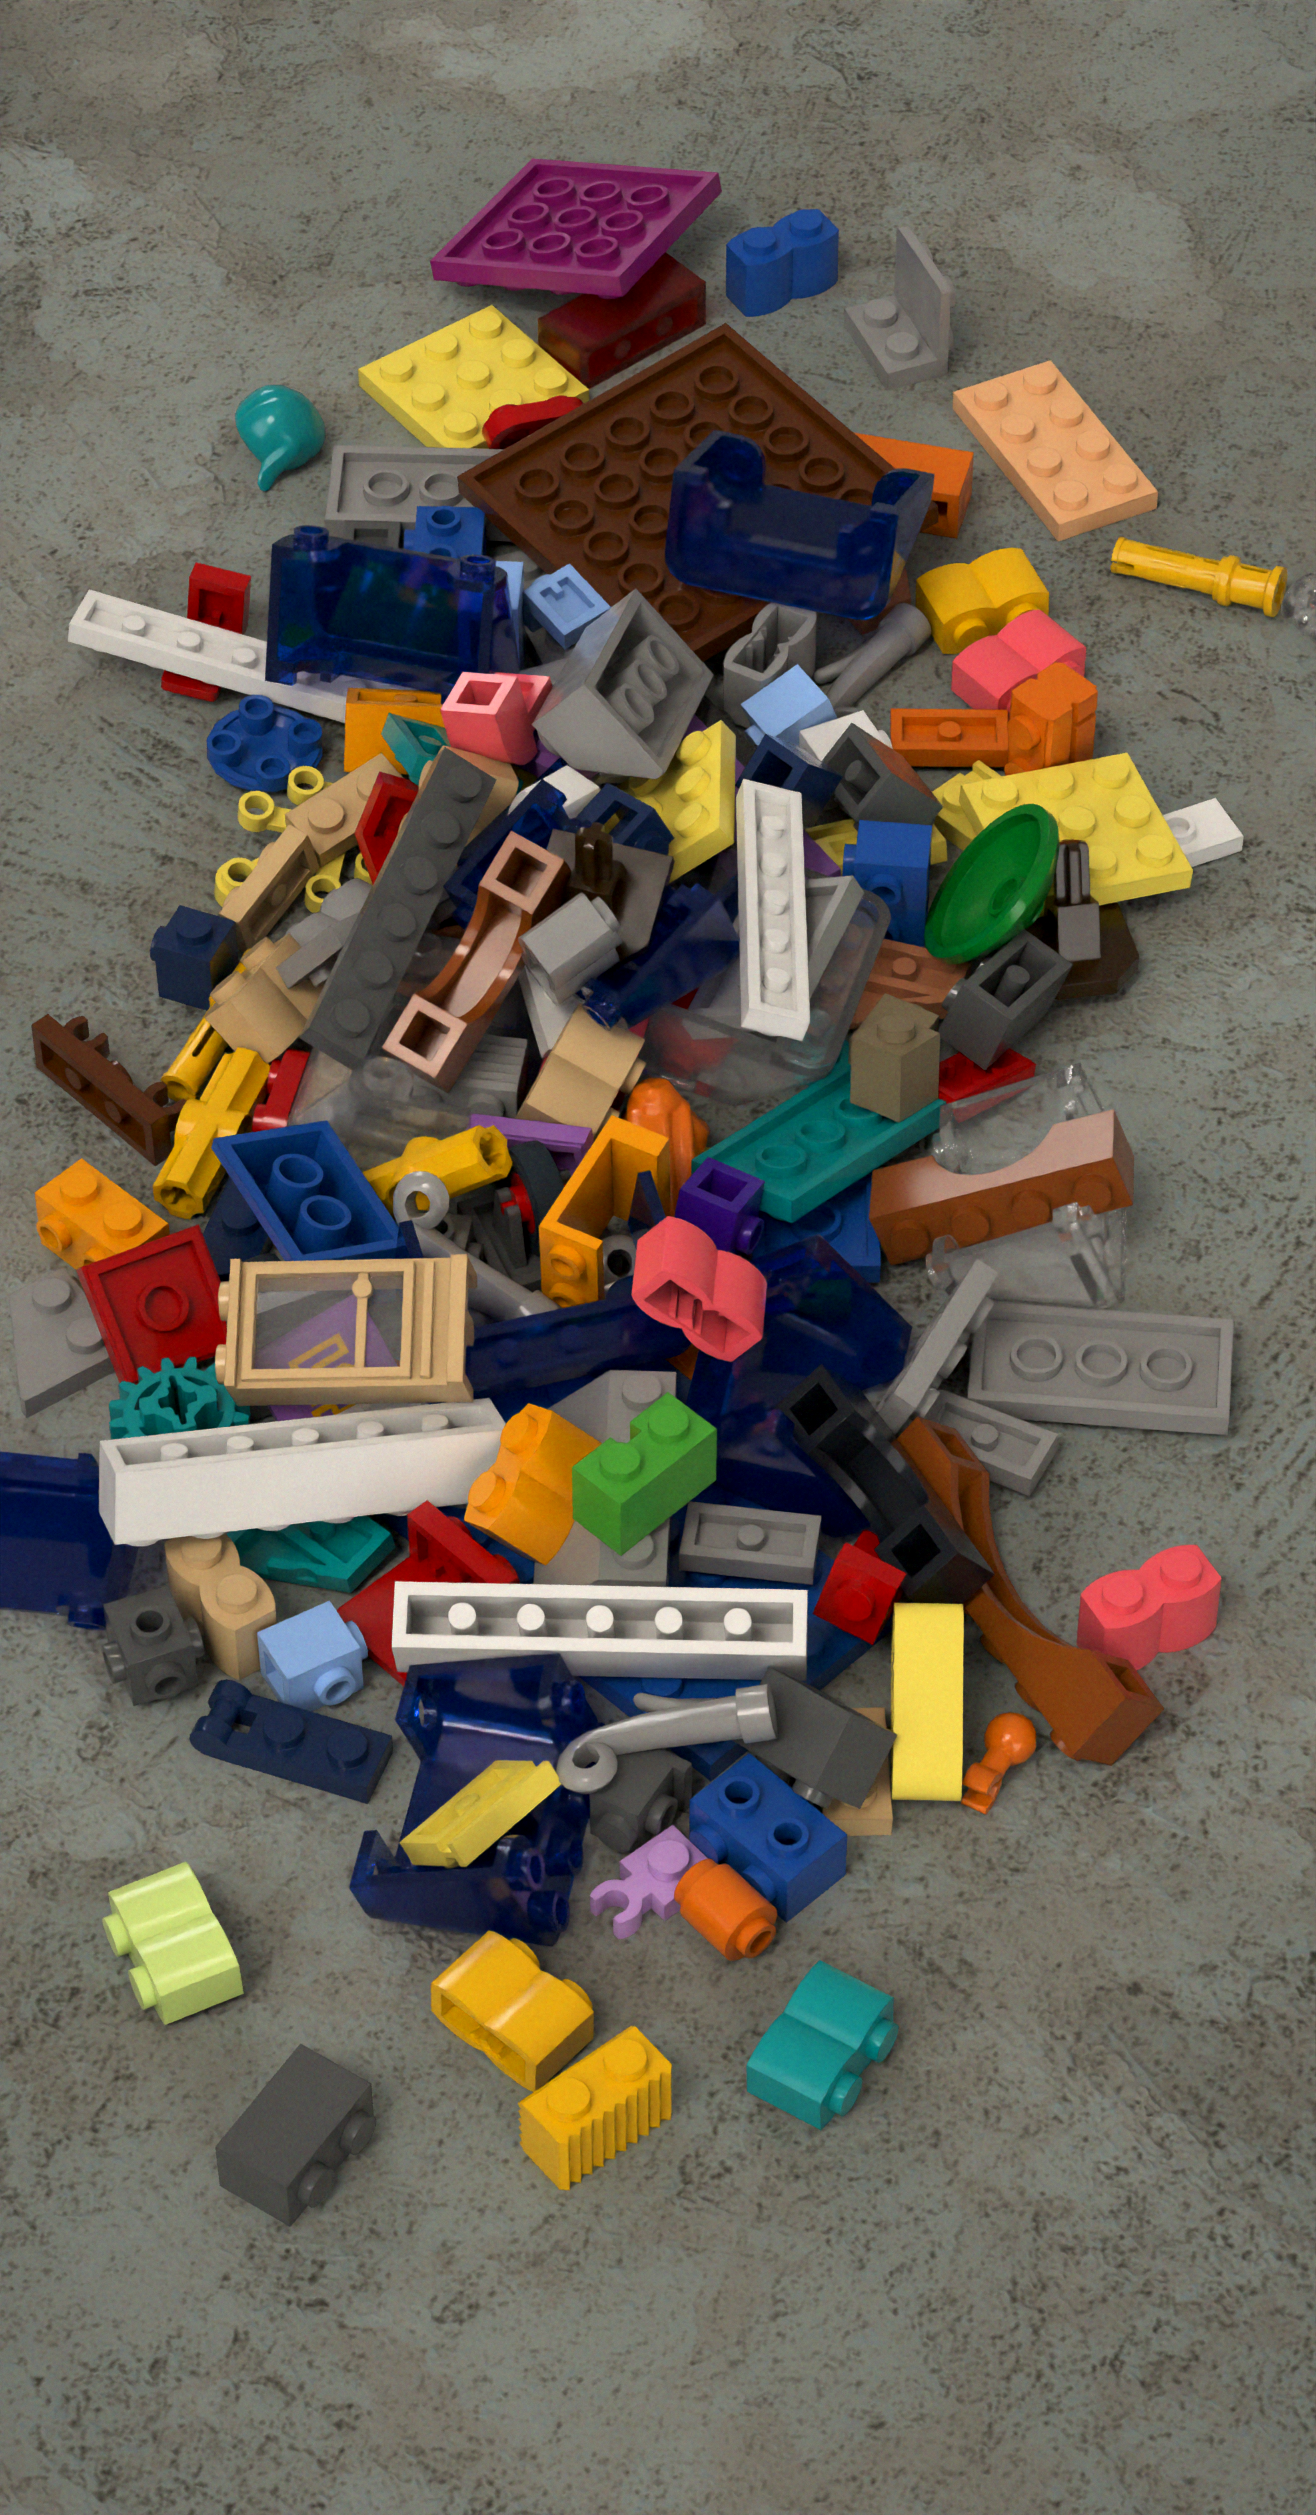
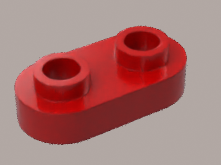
[482,395,584,449]
[252,1049,316,1132]

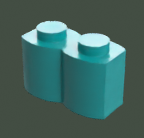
[746,1960,899,2130]

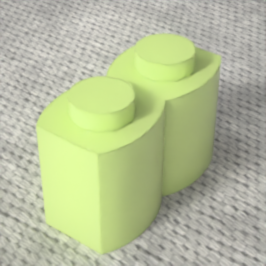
[102,1862,244,2025]

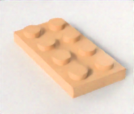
[953,360,1158,542]

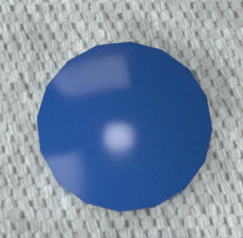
[207,695,322,792]

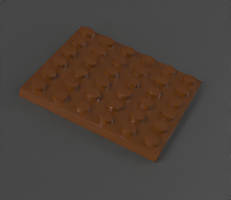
[457,323,938,662]

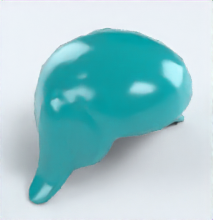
[235,385,326,492]

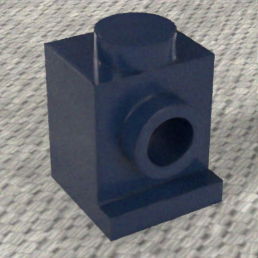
[568,783,674,855]

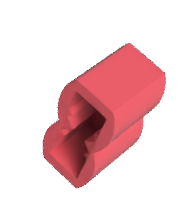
[951,610,1086,721]
[631,1216,767,1362]
[1076,1545,1222,1671]

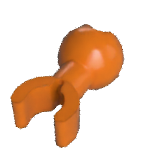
[961,1712,1036,1815]

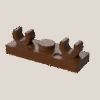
[31,1014,186,1166]

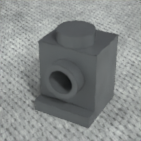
[590,1748,692,1853]

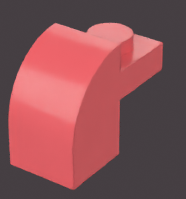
[440,672,552,765]

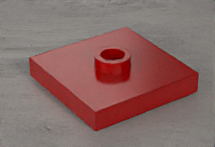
[76,1224,227,1385]

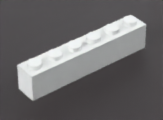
[99,1398,506,1546]
[392,1581,808,1681]

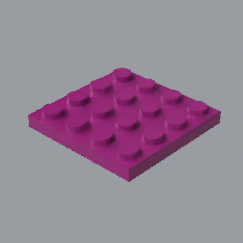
[430,158,722,299]

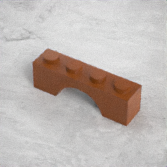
[382,831,572,1094]
[869,1109,1134,1265]

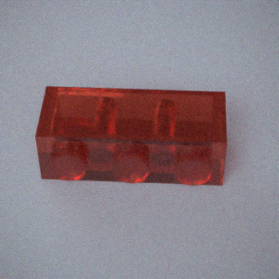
[538,252,706,389]

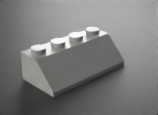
[532,588,714,779]
[533,1370,676,1587]

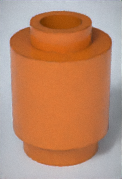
[674,1859,777,1961]

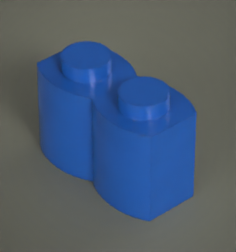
[726,209,839,317]

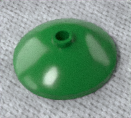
[924,804,1060,965]

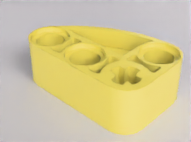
[891,1603,964,1801]

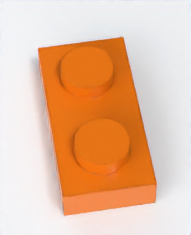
[890,708,1009,767]

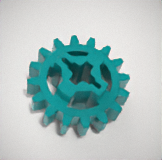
[109,1357,251,1440]

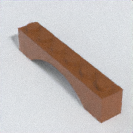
[897,1416,1164,1766]

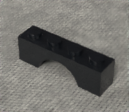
[773,1364,995,1604]

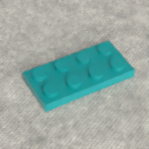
[691,1063,946,1223]

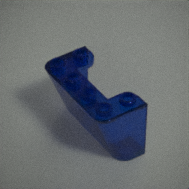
[349,1653,606,1946]

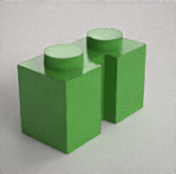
[572,1392,717,1556]

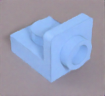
[523,563,611,650]

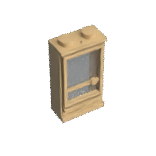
[215,1254,477,1406]

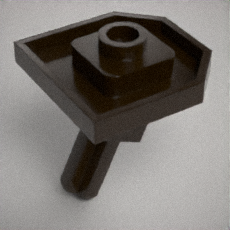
[547,822,675,972]
[1005,839,1140,1000]

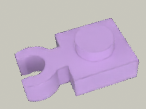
[590,1825,708,1939]

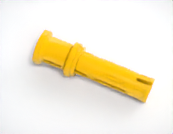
[1111,537,1288,618]

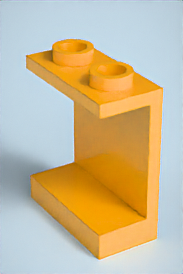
[539,1115,670,1327]

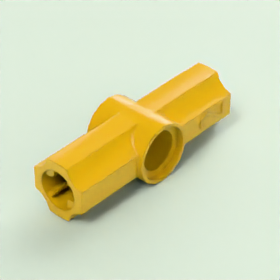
[153,1047,271,1220]
[362,1125,513,1221]

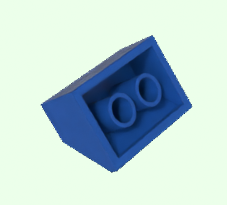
[211,1120,411,1307]

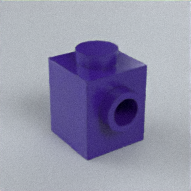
[674,1157,765,1256]

